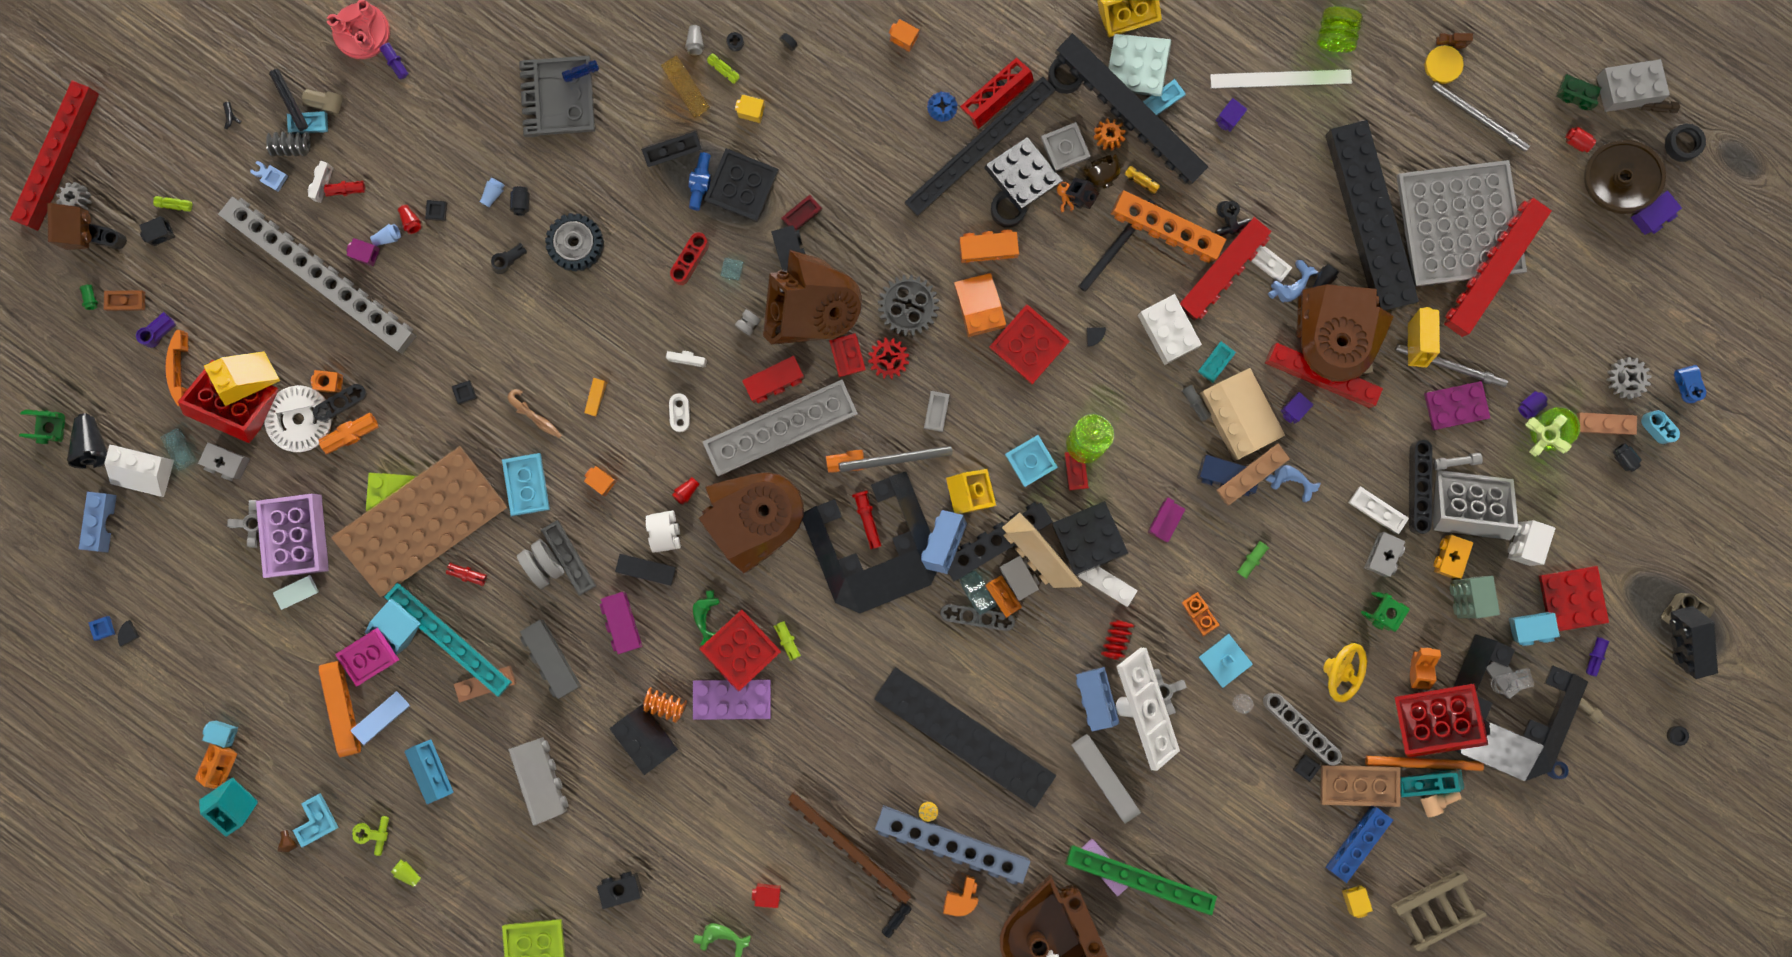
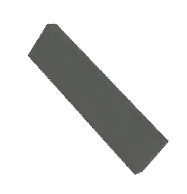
[541,520,597,596]

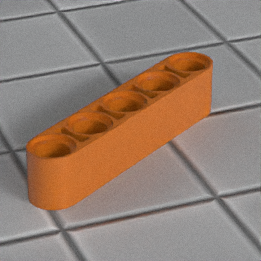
[319,660,361,758]

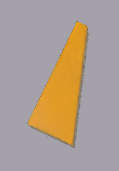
[584,378,607,417]

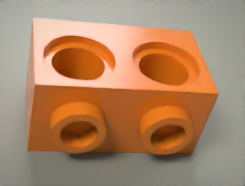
[195,743,237,789]

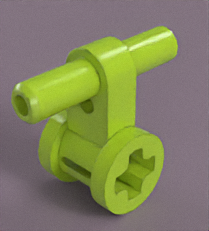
[352,816,389,856]

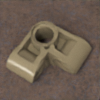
[1661,593,1715,625]

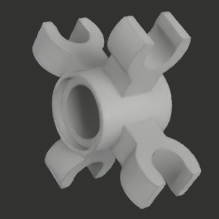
[227,500,259,548]
[1154,669,1187,716]

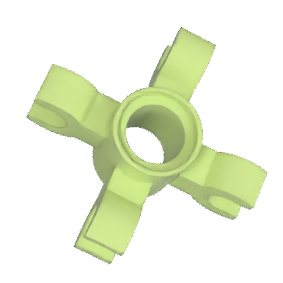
[1525,414,1572,457]

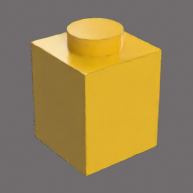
[735,94,765,123]
[1342,885,1373,918]

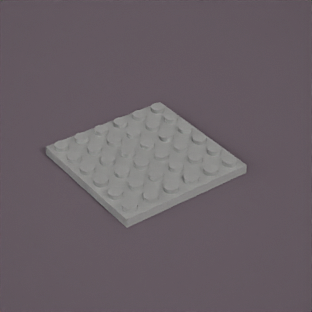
[1396,160,1527,287]

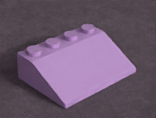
[256,494,329,578]

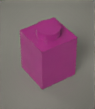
[346,238,380,267]

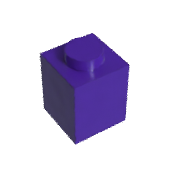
[1215,98,1248,132]
[1280,392,1314,424]

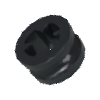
[726,32,744,51]

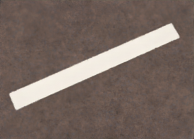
[1211,70,1352,88]

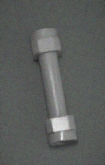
[1433,453,1483,470]

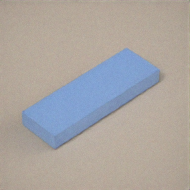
[350,691,410,745]

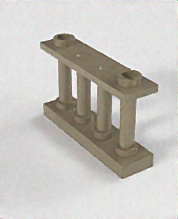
[1390,870,1487,952]

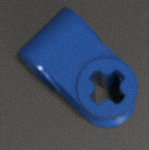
[1674,365,1706,404]

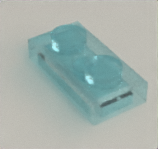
[160,428,198,471]

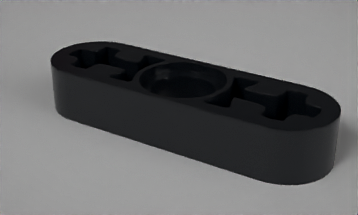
[313,384,366,422]

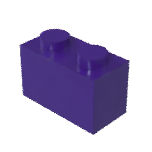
[1630,190,1682,235]

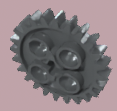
[878,275,939,337]

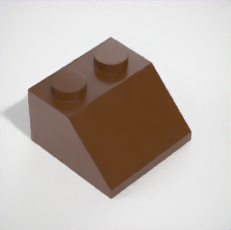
[47,203,91,250]

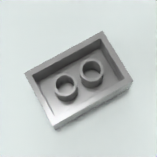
[1597,59,1670,112]

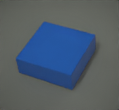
[88,616,115,641]

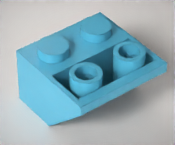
[365,599,420,655]

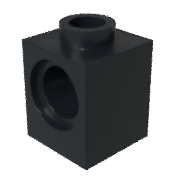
[139,216,175,246]

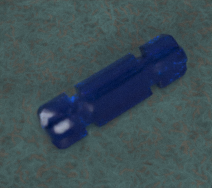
[562,60,599,82]

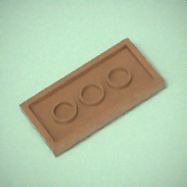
[1320,765,1400,807]

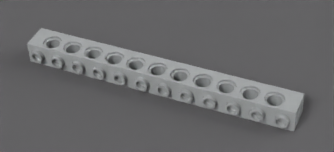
[218,196,416,354]

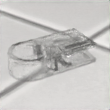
[1491,668,1534,694]

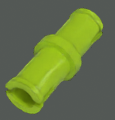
[773,621,801,661]

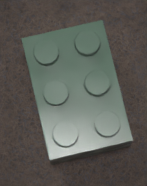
[1450,576,1500,618]

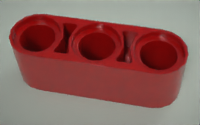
[670,232,709,285]

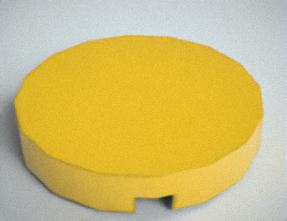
[1424,45,1464,84]

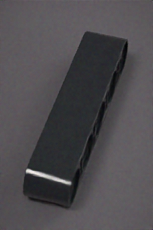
[1409,440,1432,534]

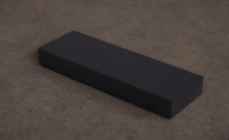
[615,554,676,586]

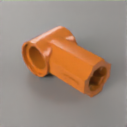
[826,450,864,473]

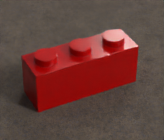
[742,356,805,404]

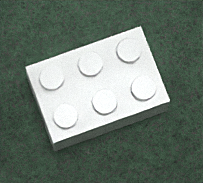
[1138,294,1202,365]

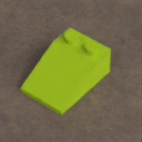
[366,473,416,511]

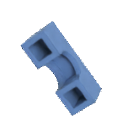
[79,492,117,552]

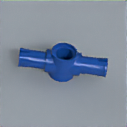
[689,152,711,211]

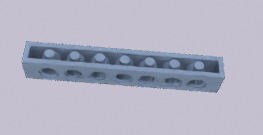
[875,805,1030,885]

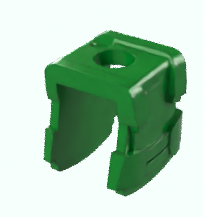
[19,409,65,444]
[1361,592,1410,632]

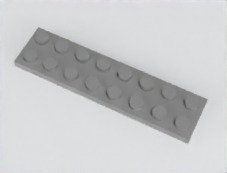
[703,380,858,477]

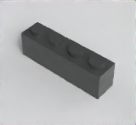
[520,620,581,699]

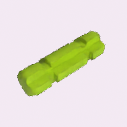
[707,53,740,84]
[153,196,193,212]

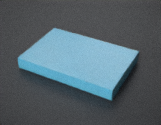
[502,453,550,516]

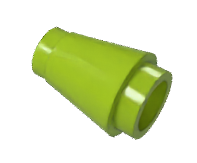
[391,860,421,887]

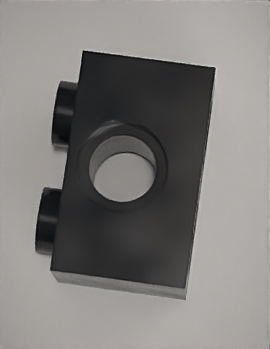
[597,871,643,909]

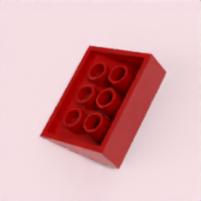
[178,360,279,443]
[1395,684,1489,757]

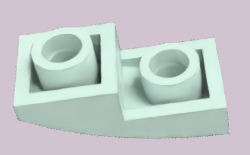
[273,575,319,610]

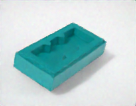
[1197,341,1236,383]

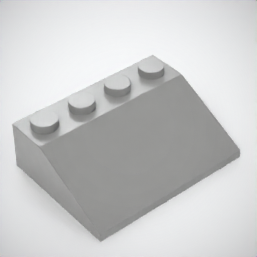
[1433,470,1519,540]
[509,737,568,826]

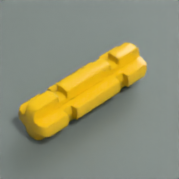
[1125,166,1160,194]

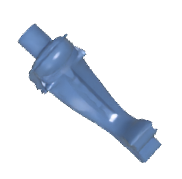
[1268,260,1319,302]
[1265,465,1321,502]

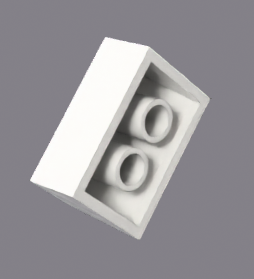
[105,445,174,497]

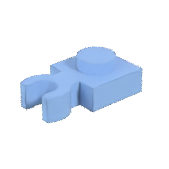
[250,161,288,192]

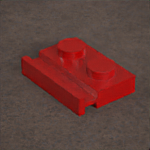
[829,333,866,378]

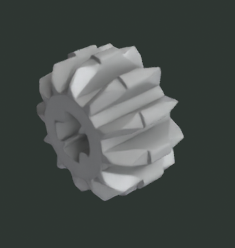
[56,182,92,210]

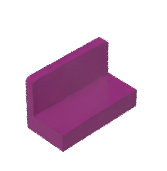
[1148,497,1185,542]

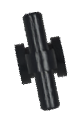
[1215,201,1251,236]

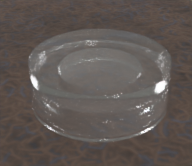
[1233,694,1253,714]

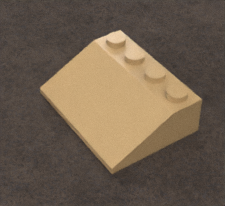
[1199,368,1285,461]
[1002,513,1082,588]

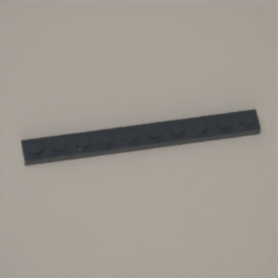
[905,77,1056,217]

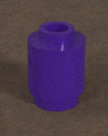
[1518,391,1548,419]

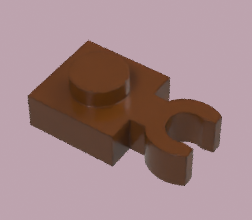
[1436,33,1473,49]

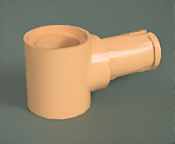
[1420,792,1461,817]

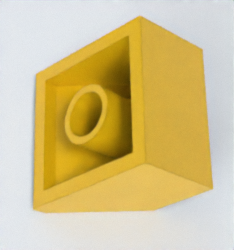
[946,469,996,514]

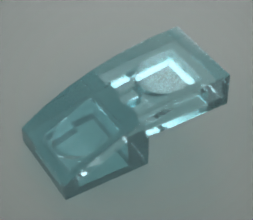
[959,571,996,615]

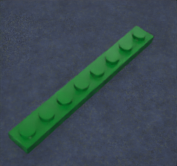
[1065,845,1217,916]

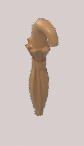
[507,389,562,439]

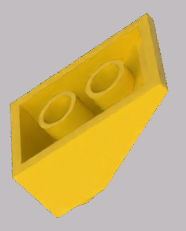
[204,352,280,406]

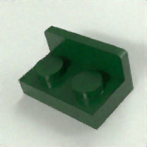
[1556,74,1602,111]

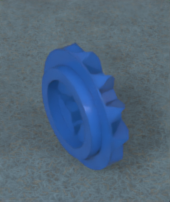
[927,91,957,122]

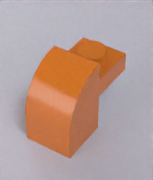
[1410,648,1441,690]
[943,875,978,916]

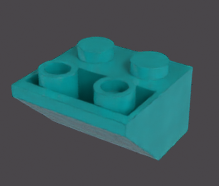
[199,777,258,837]

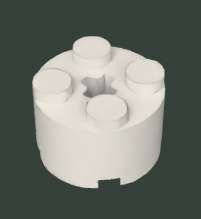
[646,510,681,553]

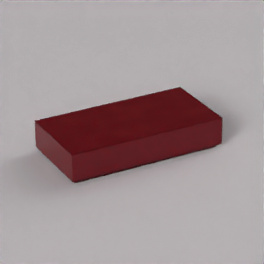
[781,195,822,230]

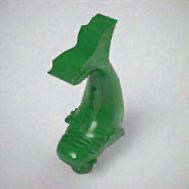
[693,590,720,646]

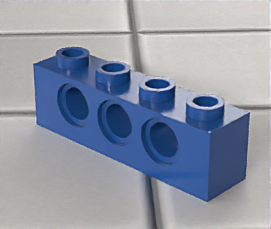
[1325,806,1393,883]

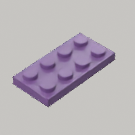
[693,680,771,720]

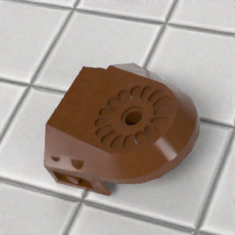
[763,250,862,345]
[1297,284,1394,381]
[699,473,804,573]
[999,875,1108,957]

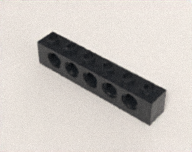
[948,502,1053,582]

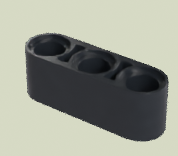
[89,224,127,249]

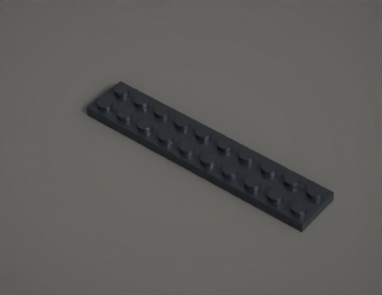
[874,667,1057,808]

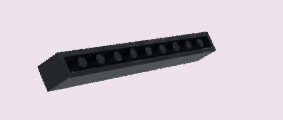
[1055,33,1209,185]

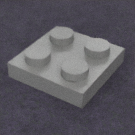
[1041,122,1091,172]

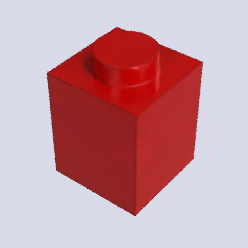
[752,883,781,908]

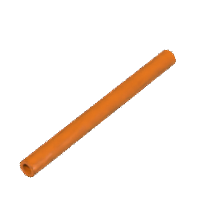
[1365,756,1484,771]

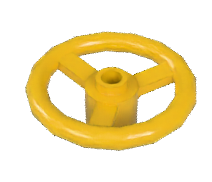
[1323,643,1367,703]

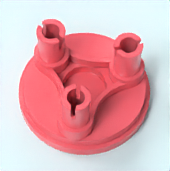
[327,0,390,59]

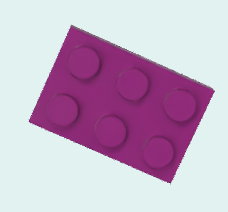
[1424,381,1491,430]

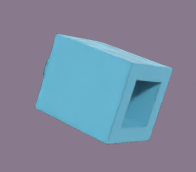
[202,721,238,748]

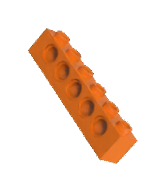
[1111,190,1226,263]

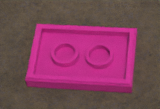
[335,627,399,687]

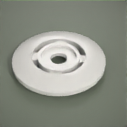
[264,386,332,452]

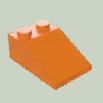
[954,273,1006,337]

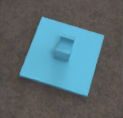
[1199,634,1253,688]

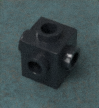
[1065,178,1100,209]

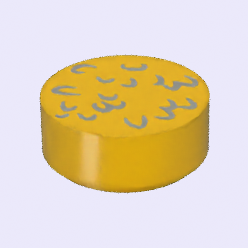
[919,801,938,822]

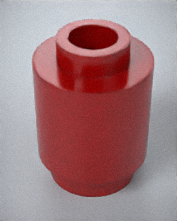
[1565,126,1596,153]

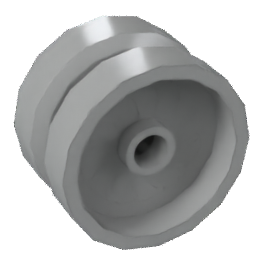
[517,539,565,589]

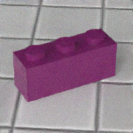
[600,592,643,654]

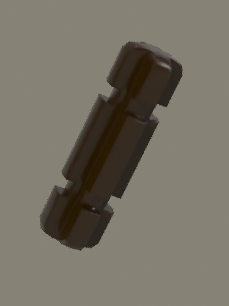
[1641,101,1680,113]

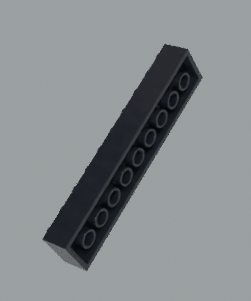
[1325,120,1419,312]

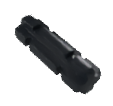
[882,903,912,938]

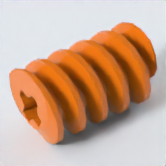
[643,687,687,723]

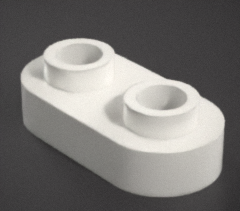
[669,394,690,432]

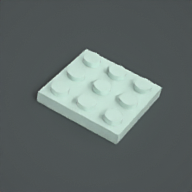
[1109,34,1171,97]

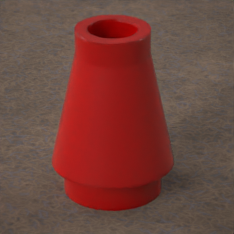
[398,205,422,234]
[672,477,700,506]

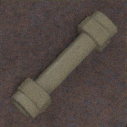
[1560,691,1604,723]

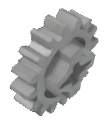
[1607,357,1652,399]

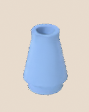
[480,177,505,207]
[370,224,401,247]

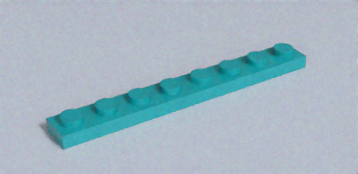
[385,583,512,697]

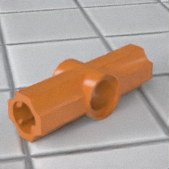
[318,413,379,454]

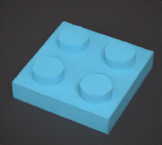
[1005,435,1058,487]

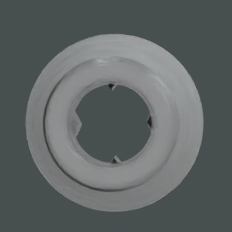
[685,25,704,55]

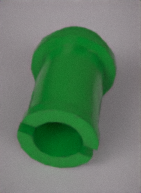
[79,285,98,310]

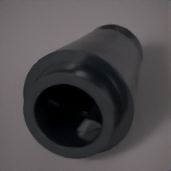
[1313,264,1339,287]

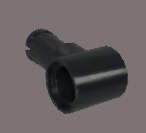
[491,243,527,274]

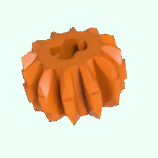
[1093,118,1126,151]

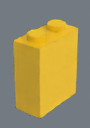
[1408,307,1440,368]

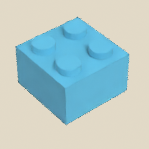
[1509,612,1560,646]

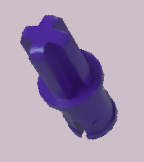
[380,43,408,79]
[1586,637,1610,677]

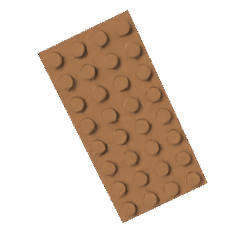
[331,446,507,597]

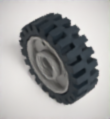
[545,213,604,272]

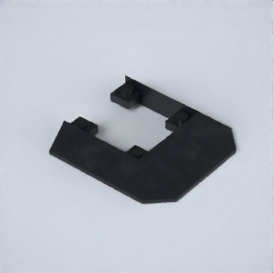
[802,472,937,614]
[1453,634,1588,781]

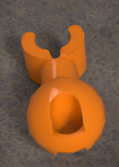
[1057,182,1074,213]

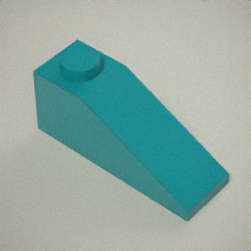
[1400,769,1465,797]

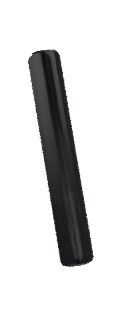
[269,69,308,131]

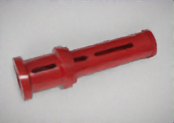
[852,490,882,549]

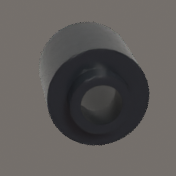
[510,186,530,216]
[1612,443,1642,472]

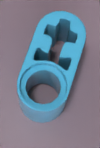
[1641,410,1680,444]

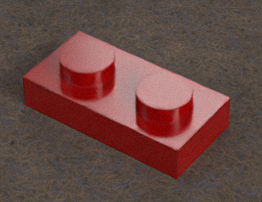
[1064,450,1089,491]

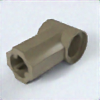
[302,89,343,116]

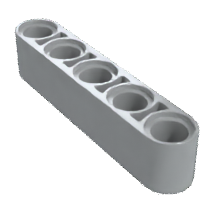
[1263,693,1342,765]
[1071,734,1141,824]

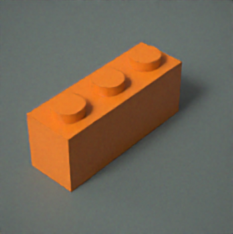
[959,230,1019,263]

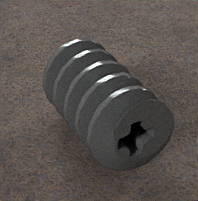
[266,132,310,156]

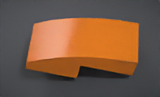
[1182,592,1220,637]

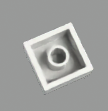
[1508,520,1555,566]

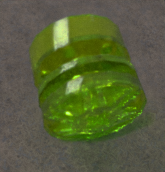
[1317,6,1363,53]
[1530,407,1580,451]
[1066,414,1114,463]

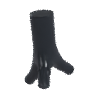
[223,102,241,129]

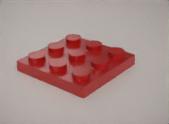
[989,304,1070,385]
[1539,566,1609,631]
[699,610,781,692]

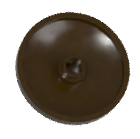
[1584,140,1666,214]

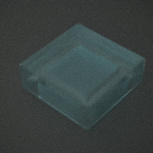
[720,258,744,281]

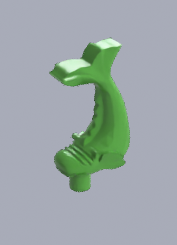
[693,923,751,957]

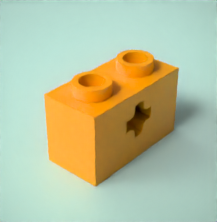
[1433,535,1473,579]

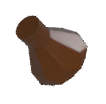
[278,830,298,852]

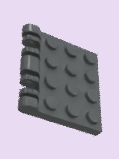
[519,56,595,137]

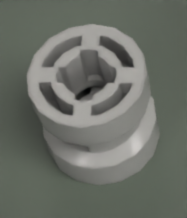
[735,309,761,336]

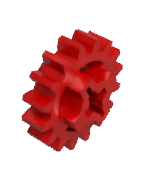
[868,338,909,380]

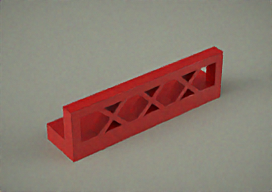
[960,57,1034,129]

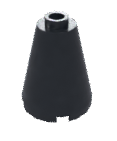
[67,413,107,469]

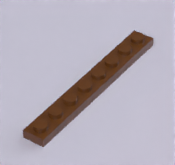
[788,792,911,904]

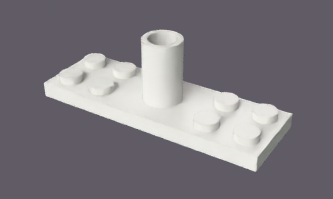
[1116,648,1180,771]

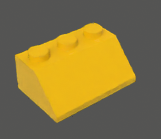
[1097,0,1162,37]

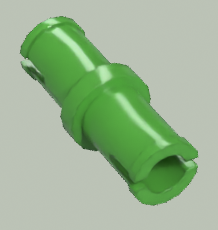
[1237,541,1269,579]

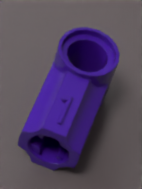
[136,312,176,348]

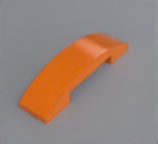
[166,330,188,407]

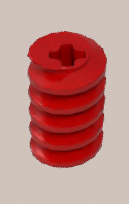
[1101,619,1135,662]

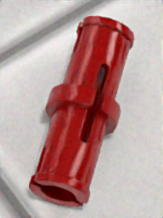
[324,180,365,197]
[446,563,487,586]

